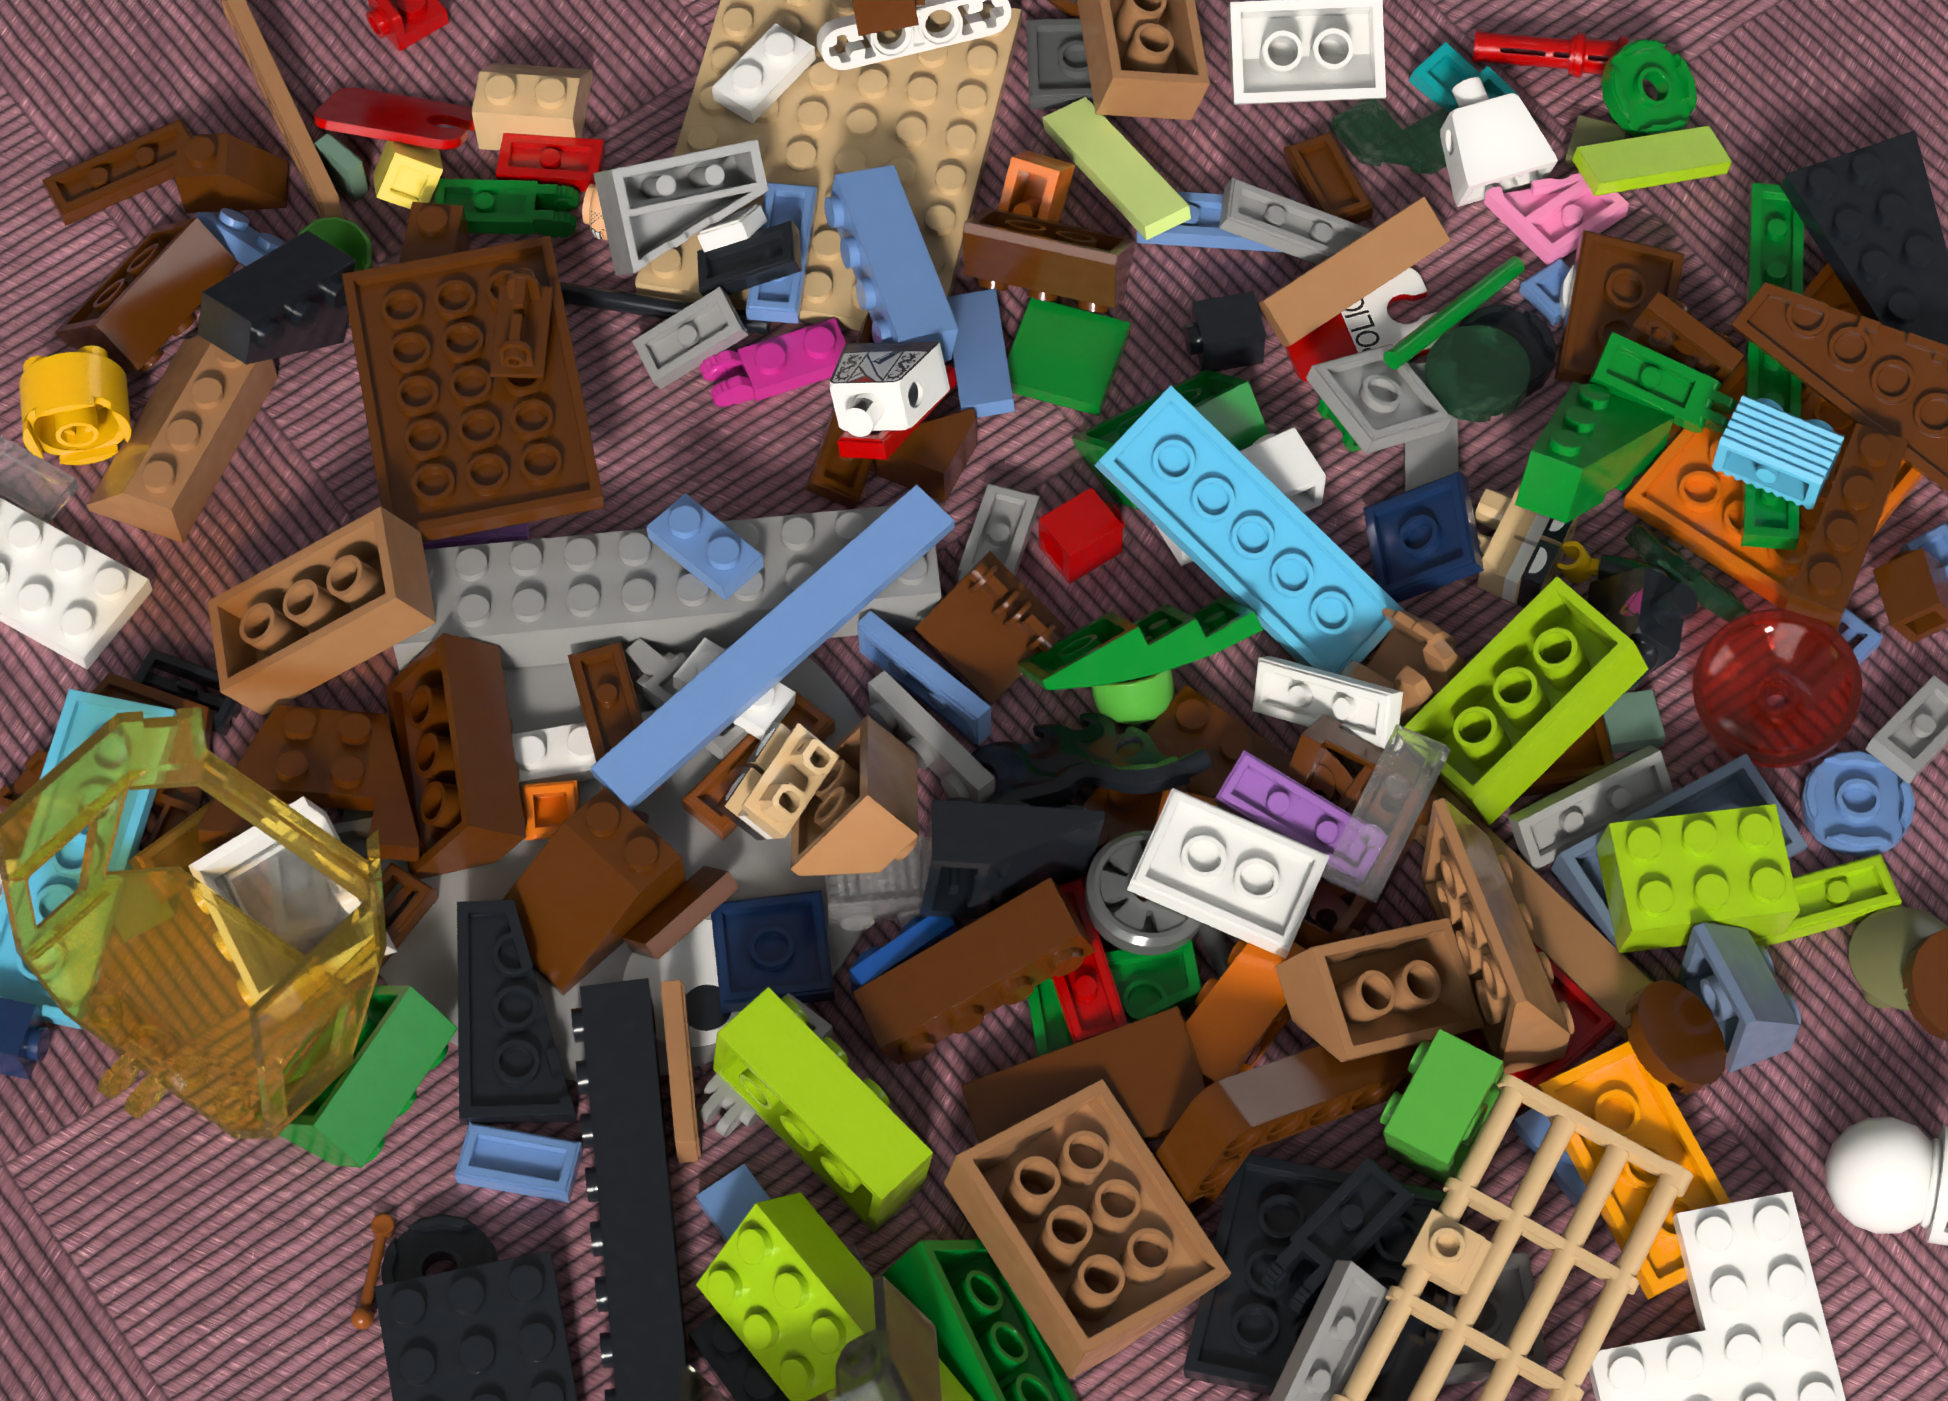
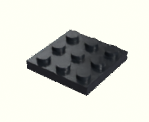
[374,1250,579,1401]

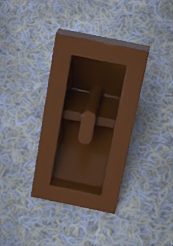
[874,408,977,502]

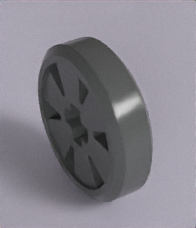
[1084,831,1203,955]

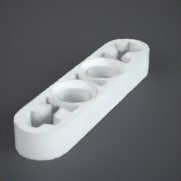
[817,0,1011,70]

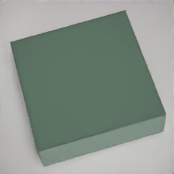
[314,133,369,202]
[1602,689,1666,754]

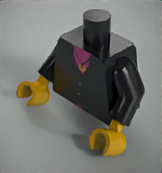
[1556,541,1698,690]

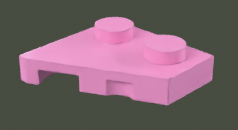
[1484,173,1629,266]

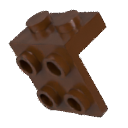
[1624,291,1744,450]

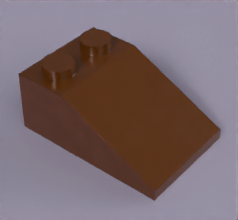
[502,787,686,996]

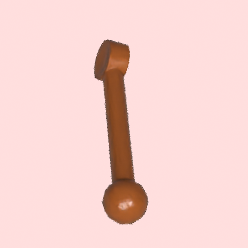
[351,1214,395,1330]

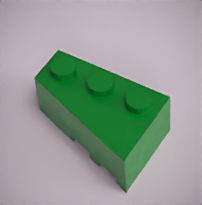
[1515,381,1675,523]

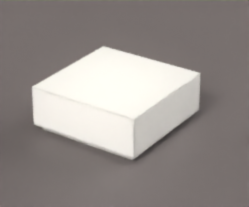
[697,204,767,252]

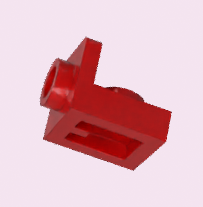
[366,0,449,52]

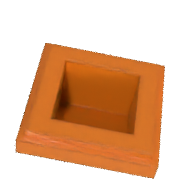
[521,780,581,841]

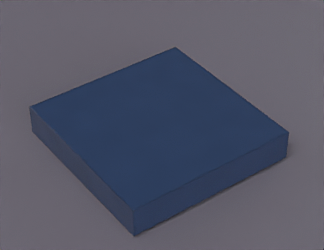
[1363,471,1484,603]
[711,890,835,1014]

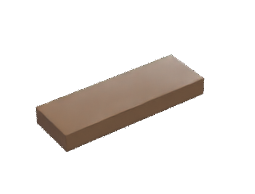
[660,980,701,1163]

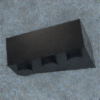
[197,230,356,365]

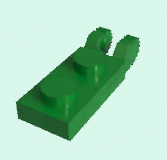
[433,179,579,238]

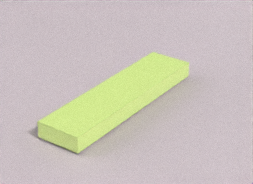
[1042,97,1191,240]

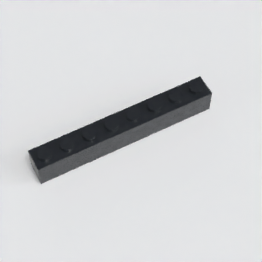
[571,978,692,1401]

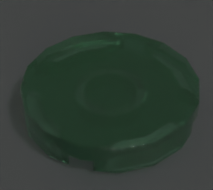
[1424,325,1531,423]

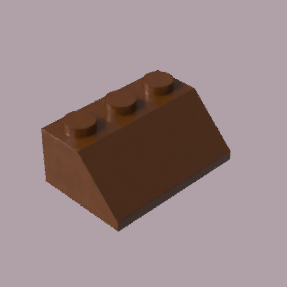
[963,207,1136,313]
[55,217,238,373]

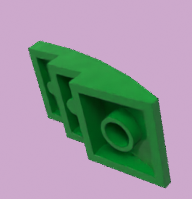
[1017,596,1263,690]

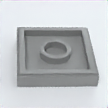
[1306,344,1452,454]

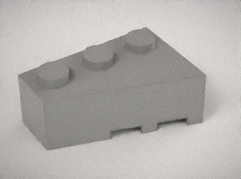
[593,139,769,276]

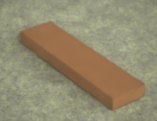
[1257,196,1451,348]

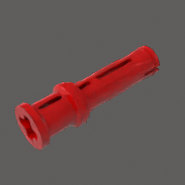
[1473,30,1628,78]

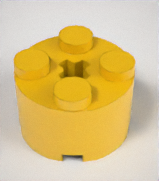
[19,345,131,465]

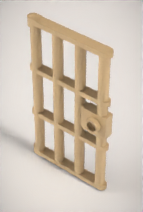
[1330,1074,1693,1401]

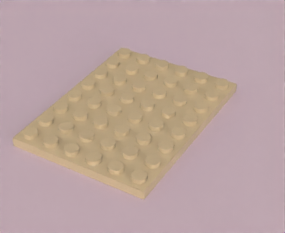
[635,0,1022,331]

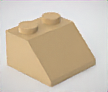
[472,63,593,150]

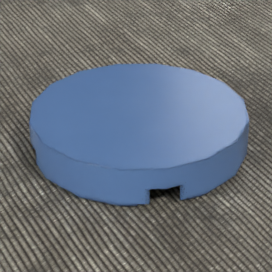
[1800,750,1915,858]

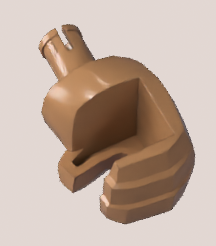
[1338,608,1466,759]

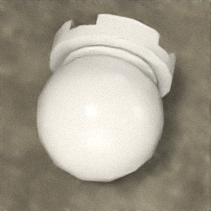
[1825,1117,1948,1246]

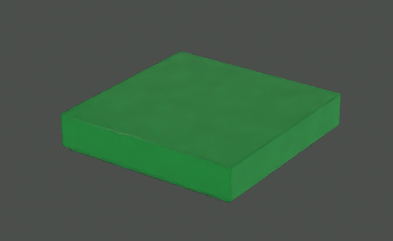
[1007,297,1131,416]

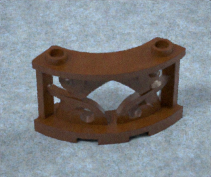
[1285,714,1441,950]

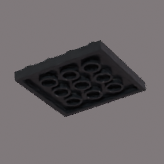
[1183,1154,1468,1401]

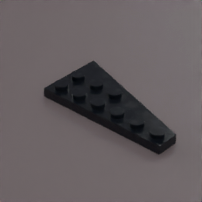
[1780,130,1948,345]

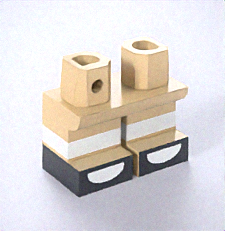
[1475,484,1578,608]
[715,723,840,840]

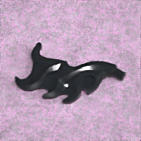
[971,712,1213,806]

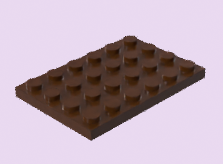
[342,236,605,542]

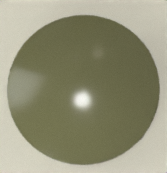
[1848,907,1948,1011]

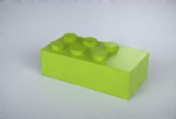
[1398,576,1649,826]
[713,987,933,1233]

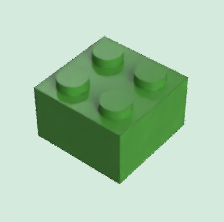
[1380,1029,1504,1185]

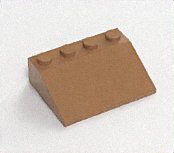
[1420,798,1574,1074]
[944,1079,1231,1379]

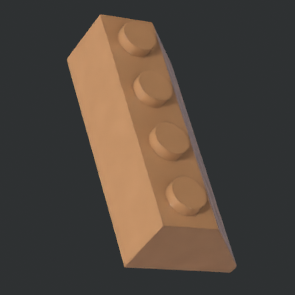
[87,335,278,543]

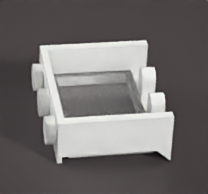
[188,796,397,1020]

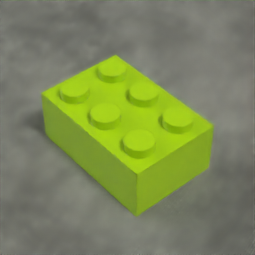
[1596,804,1800,953]

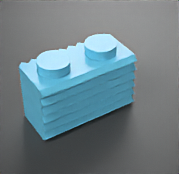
[1712,395,1845,510]

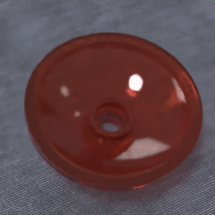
[1693,608,1862,768]

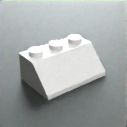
[1227,0,1386,105]

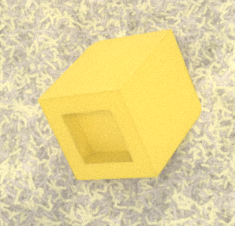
[373,140,443,210]

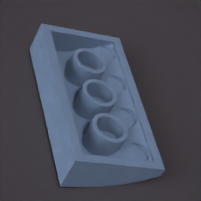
[1551,754,1808,948]

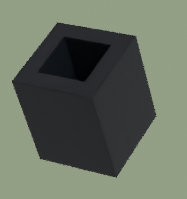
[1184,291,1266,372]

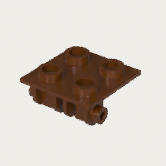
[914,551,1067,705]

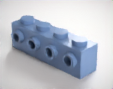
[825,165,959,361]

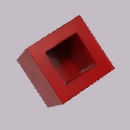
[1039,487,1125,584]

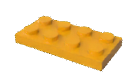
[1536,1041,1731,1300]

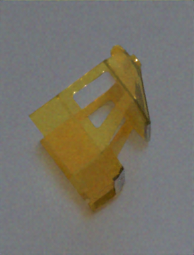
[0,707,387,1139]

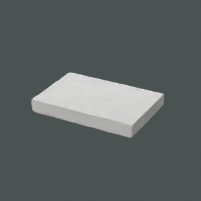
[1127,788,1330,959]

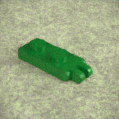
[1588,332,1737,433]

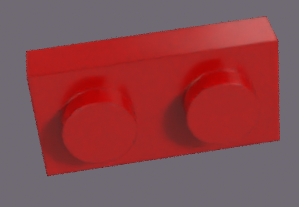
[496,133,606,192]

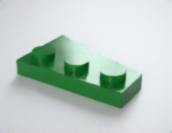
[1028,939,1201,1057]

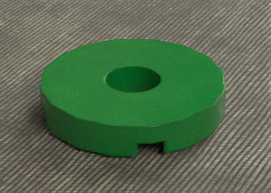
[1601,39,1697,137]

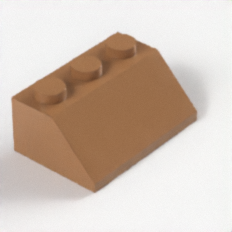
[790,715,919,876]
[1275,917,1485,1062]

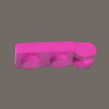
[700,318,847,408]

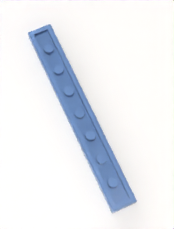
[591,484,955,811]

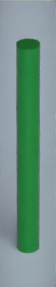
[1383,255,1525,370]

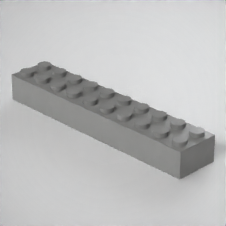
[393,505,941,673]

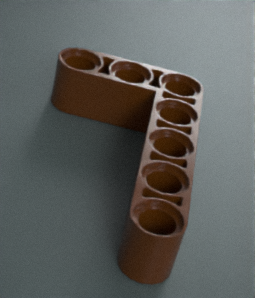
[1153,1044,1419,1218]

